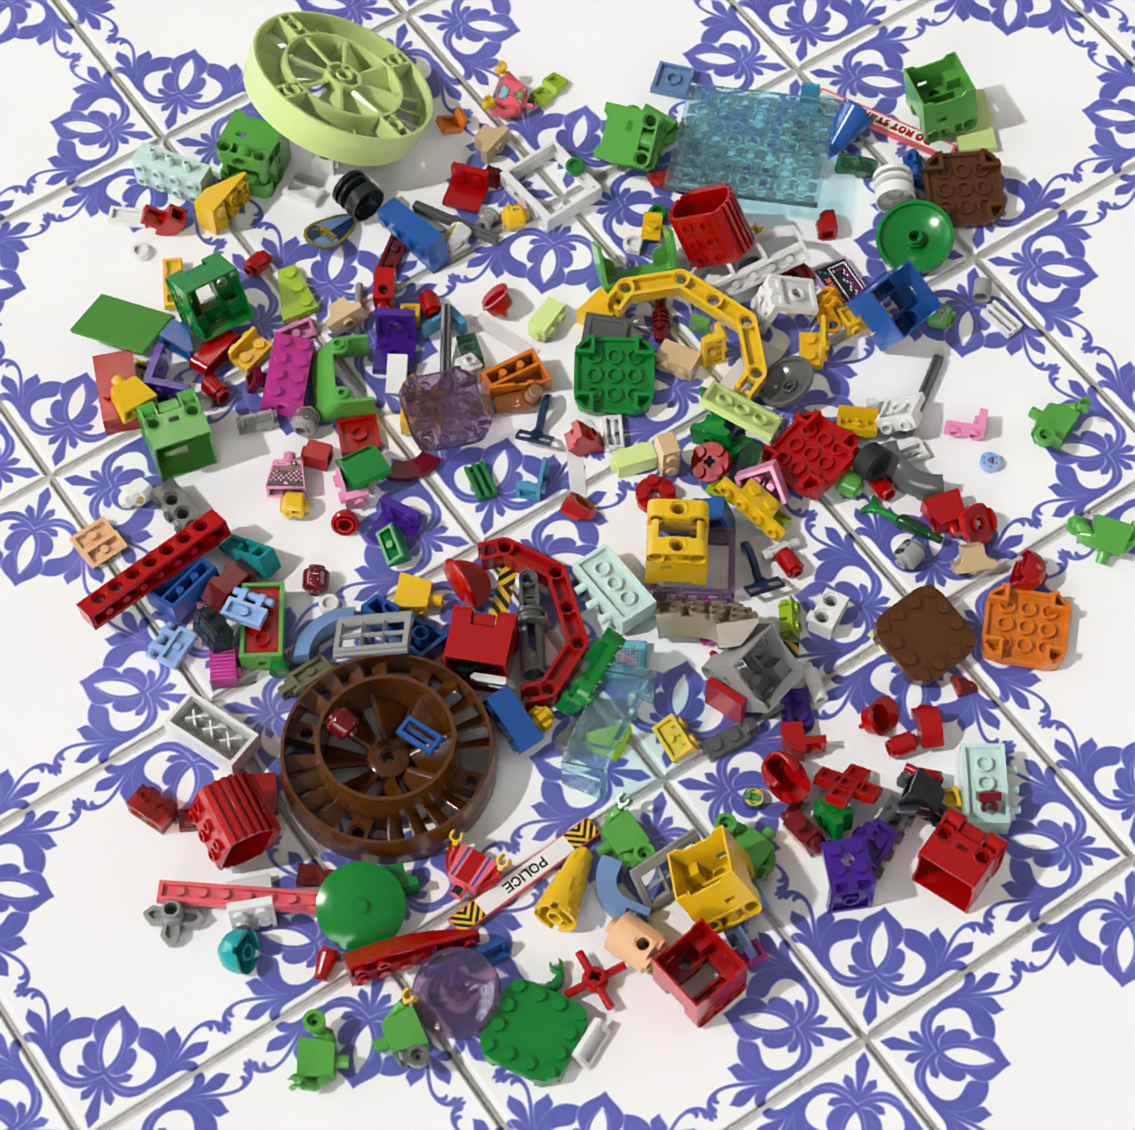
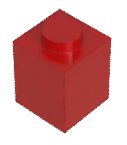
[301,439,334,472]

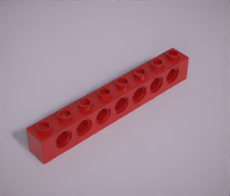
[76,509,232,630]

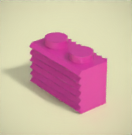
[209,641,242,689]

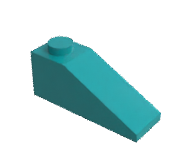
[219,534,282,579]

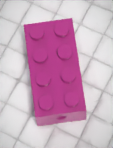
[260,332,315,417]

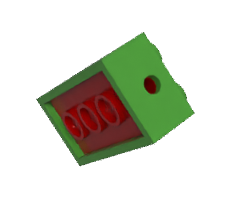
[239,582,287,669]

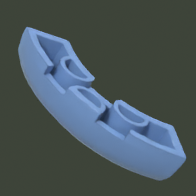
[289,606,356,666]

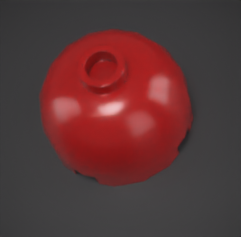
[1009,549,1048,591]

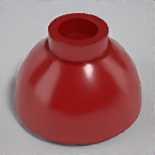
[331,509,359,536]

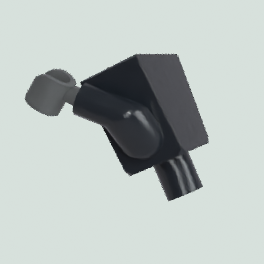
[884,767,949,821]

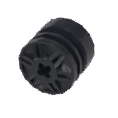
[332,169,384,222]

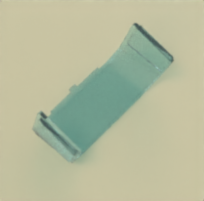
[561,664,657,800]

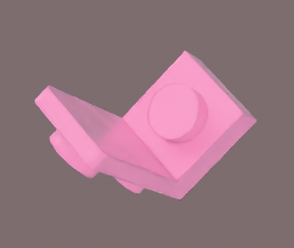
[943,408,988,440]

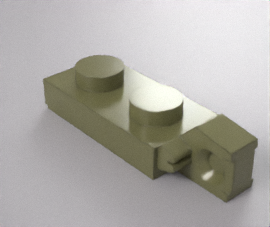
[277,653,333,700]

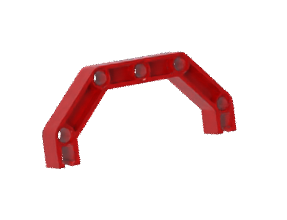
[477,537,589,713]

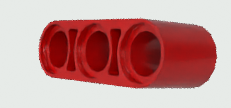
[189,329,241,377]

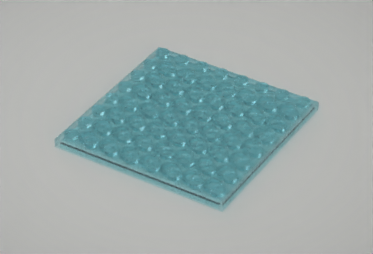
[664,83,840,208]

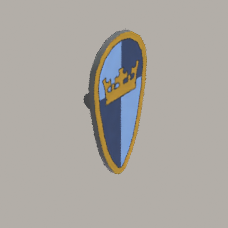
[303,214,357,249]

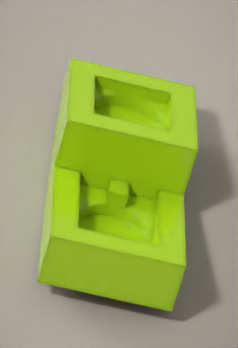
[529,72,568,108]

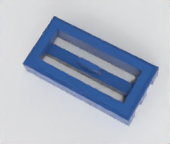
[396,715,445,757]

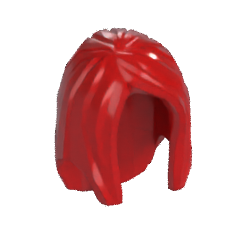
[761,750,811,805]

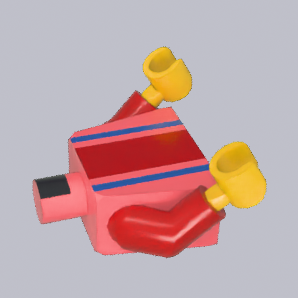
[446,829,512,900]

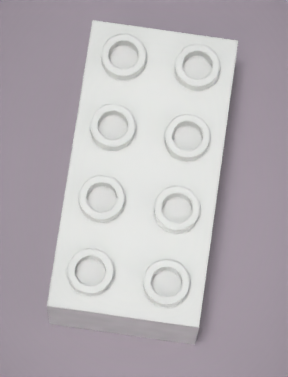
[163,690,261,775]

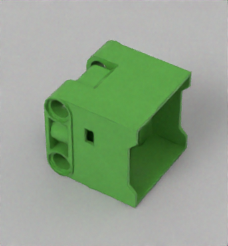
[903,51,978,143]
[593,101,668,172]
[216,109,292,199]
[135,387,218,482]

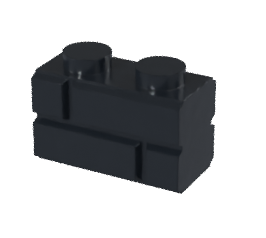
[193,605,234,654]

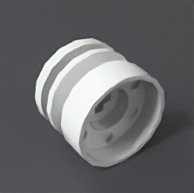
[873,163,916,213]

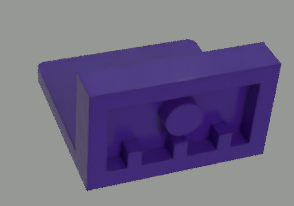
[366,495,422,546]
[841,817,898,870]

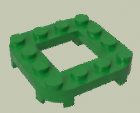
[555,627,626,717]

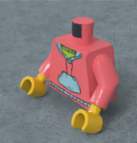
[482,60,536,120]

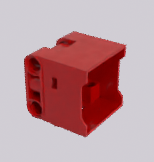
[443,605,519,693]
[911,806,1009,914]
[652,918,747,1028]

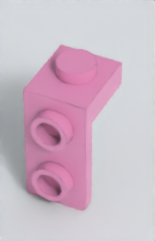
[332,467,370,510]

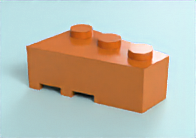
[479,348,553,399]

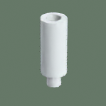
[803,662,828,704]

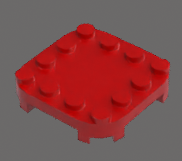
[762,409,861,500]

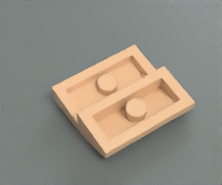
[69,516,128,569]

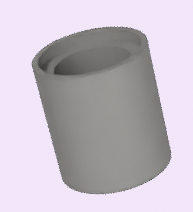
[972,277,992,304]

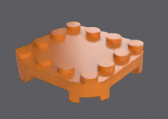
[981,583,1072,670]

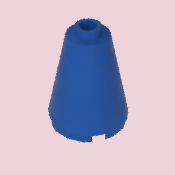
[826,99,875,154]

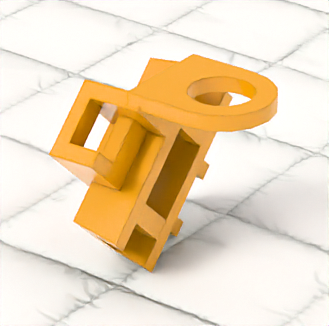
[809,286,844,333]

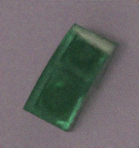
[834,153,879,178]
[733,441,762,484]

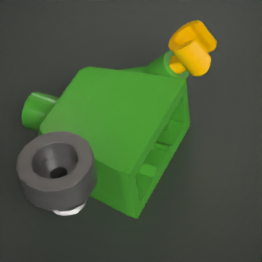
[372,988,430,1069]

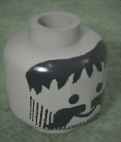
[894,539,925,570]

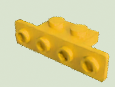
[715,476,787,542]

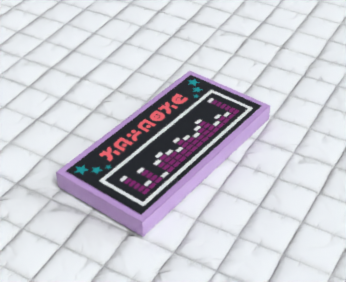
[811,256,866,310]

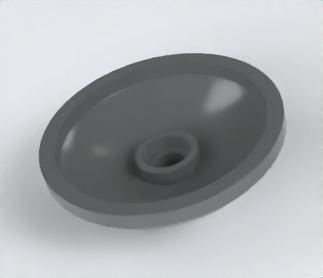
[759,356,814,407]

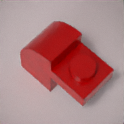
[140,203,188,236]
[911,704,944,749]
[780,721,827,761]

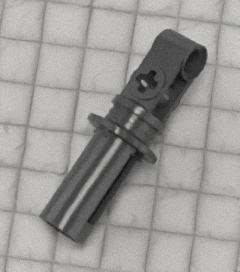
[515,569,551,680]

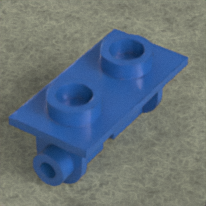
[902,149,924,187]
[462,936,512,974]

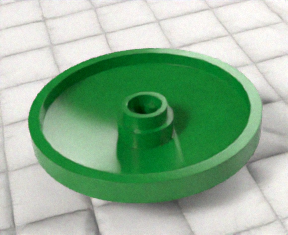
[875,200,954,275]
[316,861,406,951]

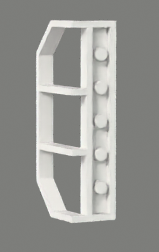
[690,225,811,305]

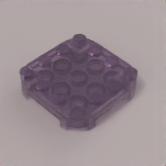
[399,366,492,451]

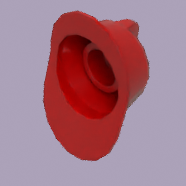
[482,283,513,317]
[858,695,899,737]

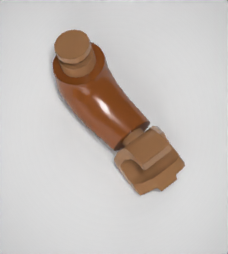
[469,384,543,421]

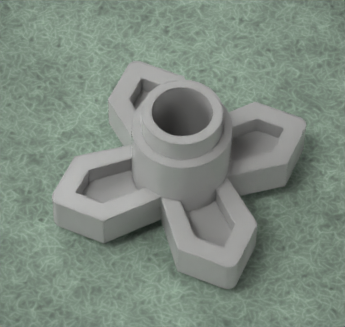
[143,900,205,948]

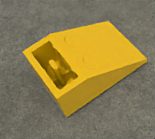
[194,172,251,236]

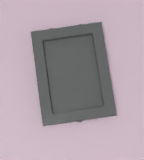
[581,312,633,340]

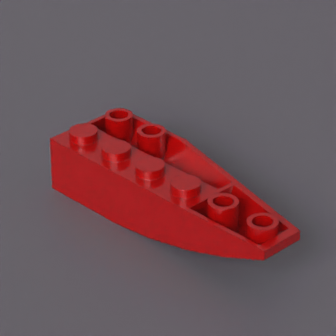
[342,929,480,986]

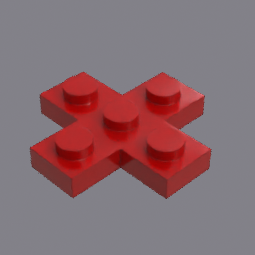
[813,763,883,808]

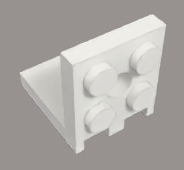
[751,274,819,335]
[226,873,278,930]

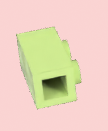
[528,296,567,343]
[610,441,658,479]

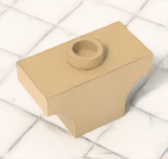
[474,124,510,164]
[325,296,369,337]
[950,542,997,575]

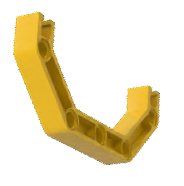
[603,269,767,401]

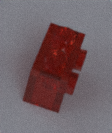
[126,784,179,835]

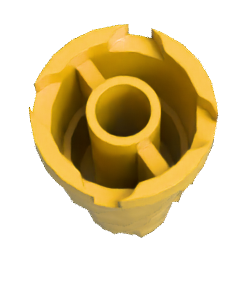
[534,847,593,932]

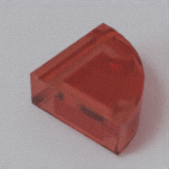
[950,676,978,698]

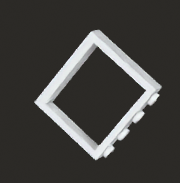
[500,139,602,233]

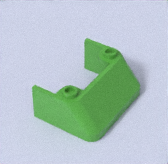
[591,225,681,302]
[311,334,375,423]

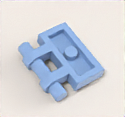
[220,586,275,631]
[145,621,198,671]

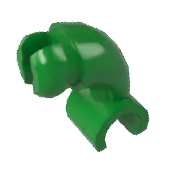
[545,958,565,992]

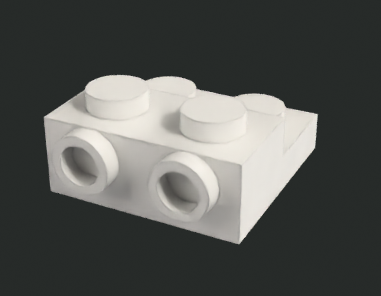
[875,392,925,435]

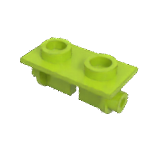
[778,594,802,641]

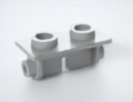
[236,408,280,435]

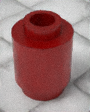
[243,250,272,277]
[419,290,442,319]
[201,375,230,404]
[775,547,804,578]
[885,731,919,758]

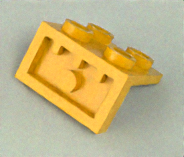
[799,315,830,370]

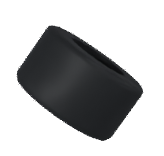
[852,441,892,482]

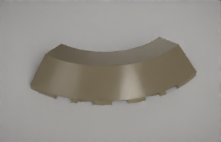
[655,600,759,649]

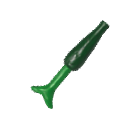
[859,494,943,544]

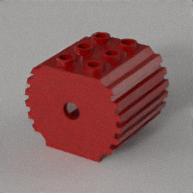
[668,183,755,268]
[188,771,282,871]

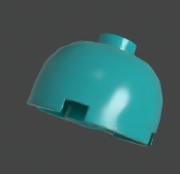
[217,929,260,974]

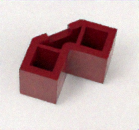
[201,559,259,612]

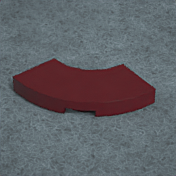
[386,451,441,482]

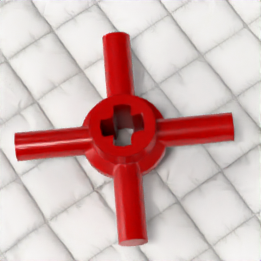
[563,950,627,1011]

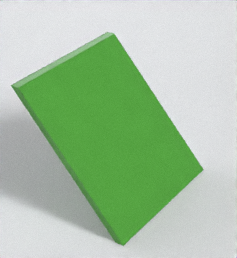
[70,293,175,355]

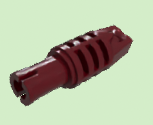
[652,298,669,343]

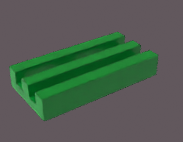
[463,460,498,502]

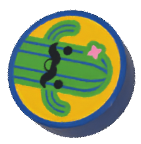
[743,787,765,810]

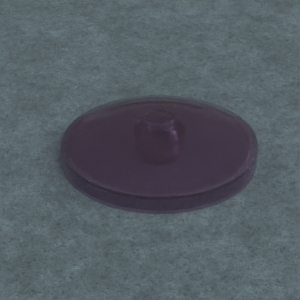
[411,947,501,1039]

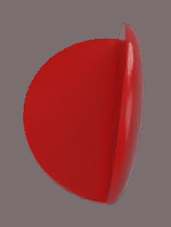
[444,558,491,610]

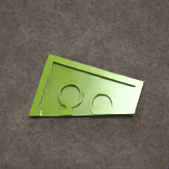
[277,264,319,325]

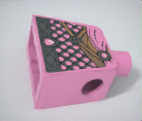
[266,451,307,498]

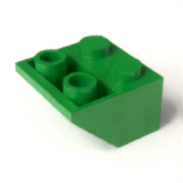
[335,444,392,490]

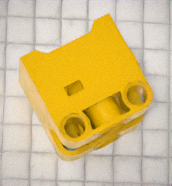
[645,498,709,586]
[667,825,762,934]

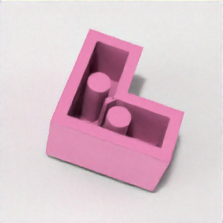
[734,459,791,505]

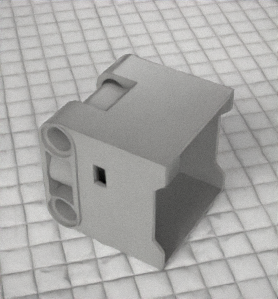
[701,623,807,713]

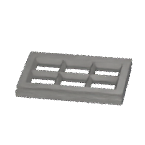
[333,610,414,659]
[629,828,701,914]

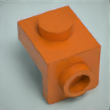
[435,108,468,134]

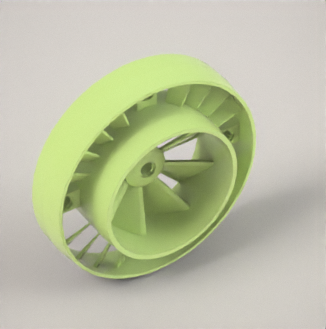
[243,11,433,166]

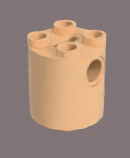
[604,911,669,975]

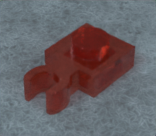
[296,863,334,887]

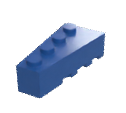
[377,197,451,274]
[360,594,448,661]

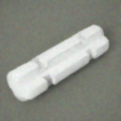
[761,536,800,562]

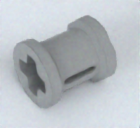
[476,207,501,231]

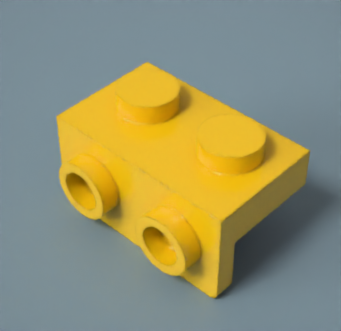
[836,404,879,438]

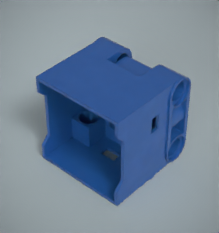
[845,260,943,351]

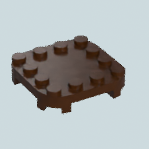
[923,148,1006,228]
[873,584,977,687]

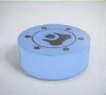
[979,452,1001,473]

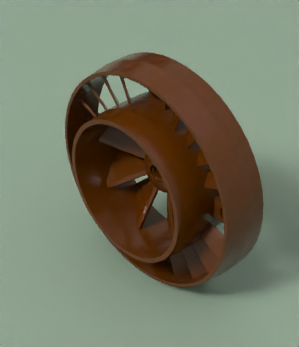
[279,654,498,864]

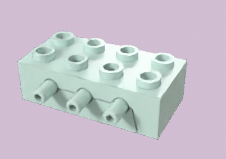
[132,142,214,204]
[572,543,657,635]
[958,743,1021,834]

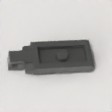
[700,720,759,763]

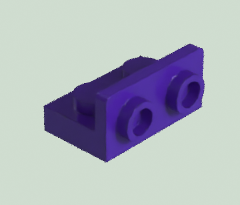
[779,688,812,730]

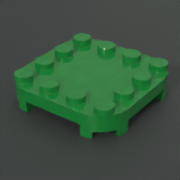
[573,334,655,416]
[480,979,587,1088]

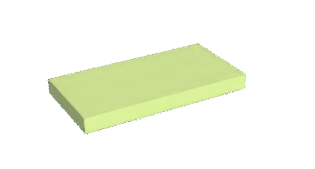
[955,89,997,152]
[698,381,784,442]

